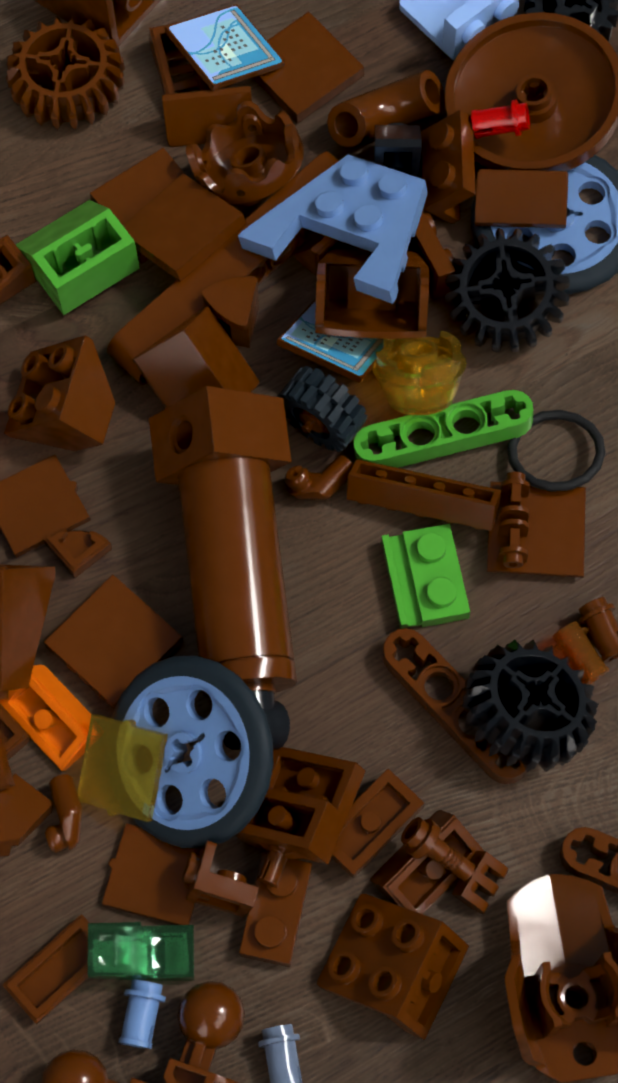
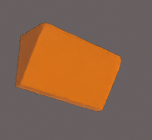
[0,664,106,771]

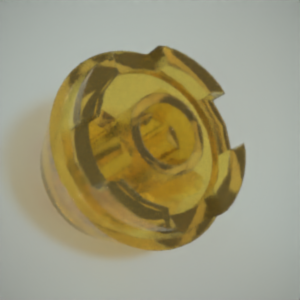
[372,330,467,415]

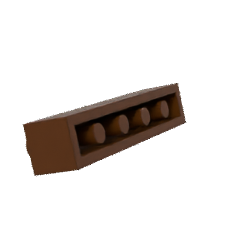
[347,459,501,531]

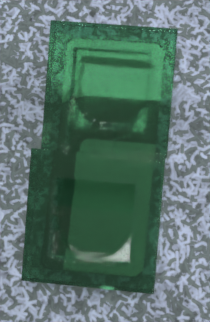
[88,922,194,981]

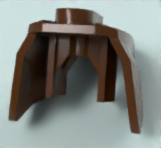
[504,874,618,1083]

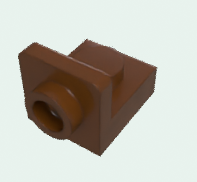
[182,840,259,918]

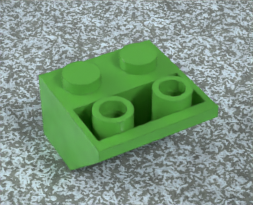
[16,200,140,315]

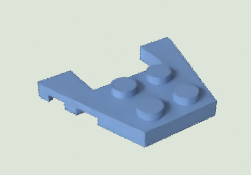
[238,154,428,304]

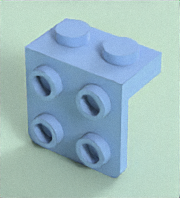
[399,0,519,61]

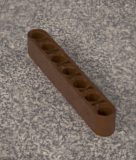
[107,151,339,385]

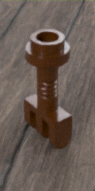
[401,817,509,914]

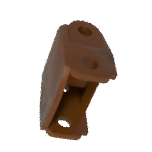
[315,249,429,339]

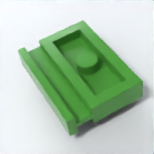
[381,523,470,629]

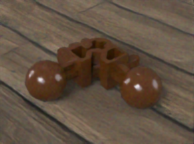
[41,981,245,1083]

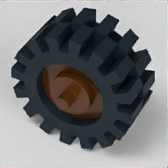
[277,366,367,452]

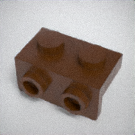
[421,110,476,224]

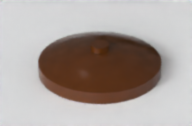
[445,12,618,171]

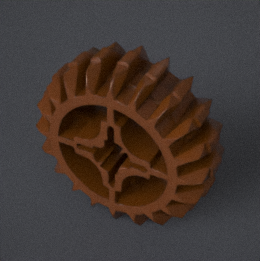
[6,15,125,131]

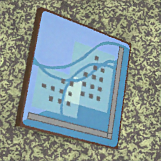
[164,4,285,91]
[276,300,395,383]

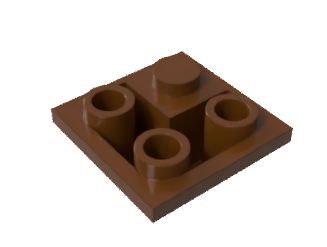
[4,335,116,451]

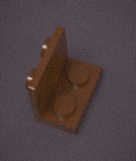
[317,894,469,1040]

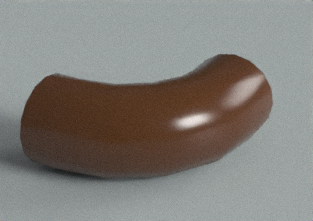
[327,70,445,147]

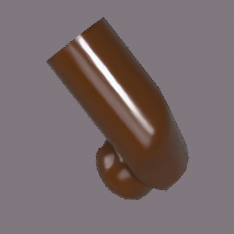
[284,455,353,500]
[45,774,82,853]

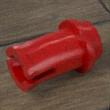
[471,99,530,139]

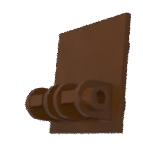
[487,472,586,578]

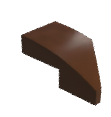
[0,773,54,856]

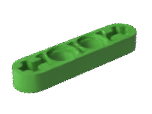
[354,390,533,468]

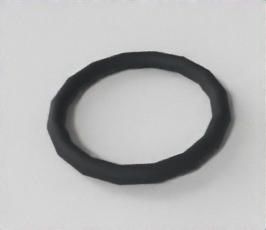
[507,410,606,492]

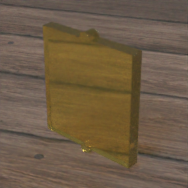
[78,714,168,822]

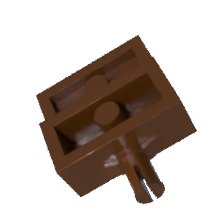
[235,747,366,888]

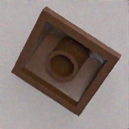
[132,305,260,408]

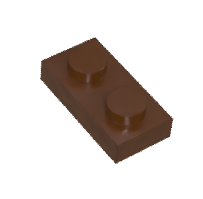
[407,211,456,300]
[331,769,425,879]
[239,853,312,967]

